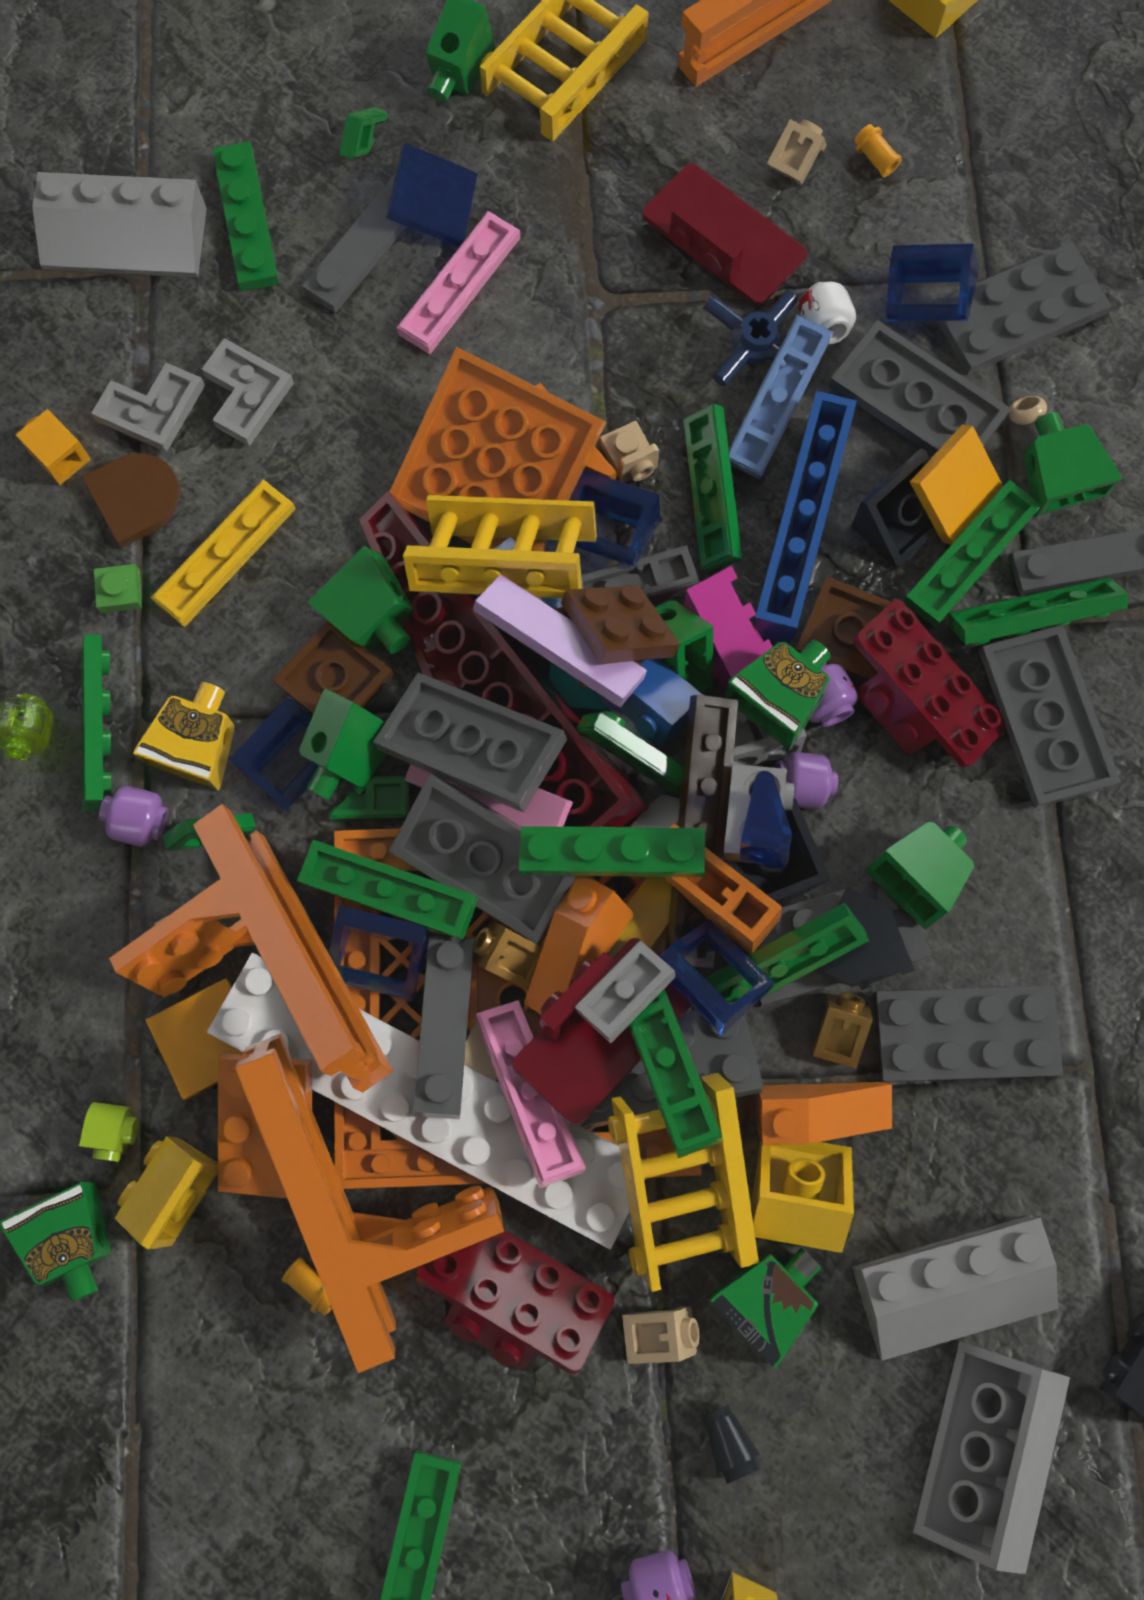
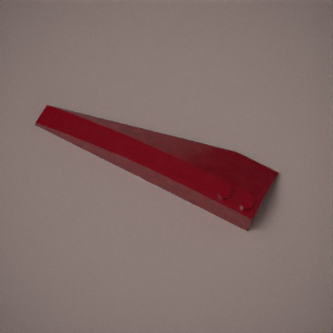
[359,491,649,827]

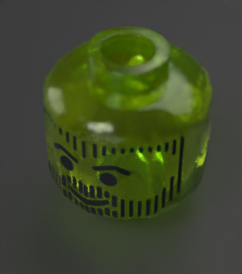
[0,693,54,760]

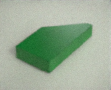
[339,107,388,159]
[329,775,411,822]
[162,813,256,851]

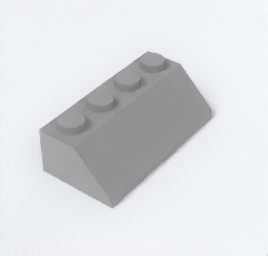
[32,172,207,277]
[852,1216,1058,1361]
[913,1341,1070,1574]

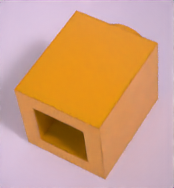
[16,409,91,485]

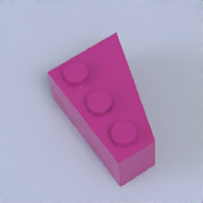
[683,566,772,712]

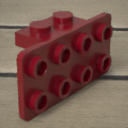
[643,163,807,306]
[853,600,1006,768]
[512,938,699,1126]
[416,1230,614,1374]

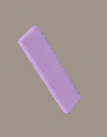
[473,575,647,707]

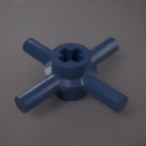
[703,290,798,387]

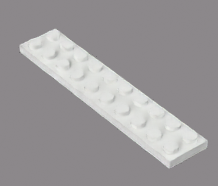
[207,953,645,1250]

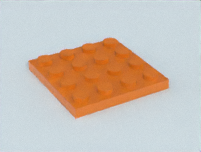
[389,347,607,552]

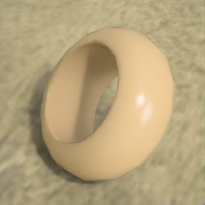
[1008,396,1047,425]

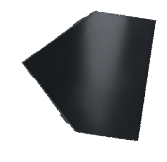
[814,887,915,991]

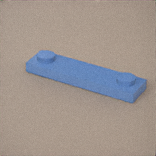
[729,315,834,480]

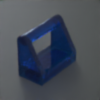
[886,243,979,321]
[558,470,661,567]
[229,696,318,811]
[740,771,792,870]
[329,906,431,1001]
[659,919,775,1035]

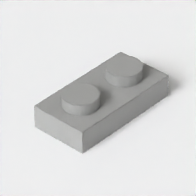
[575,941,676,1044]

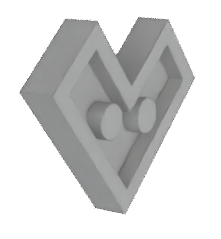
[202,338,294,446]
[91,363,205,452]

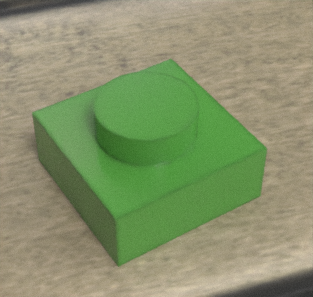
[94,564,142,613]

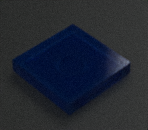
[386,143,478,247]

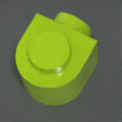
[79,1102,139,1162]

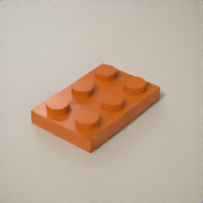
[218,1053,312,1198]

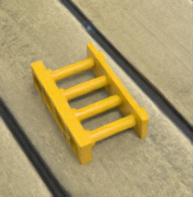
[480,0,649,142]
[403,495,597,599]
[608,1073,759,1292]

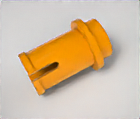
[854,124,902,177]
[282,1257,332,1316]

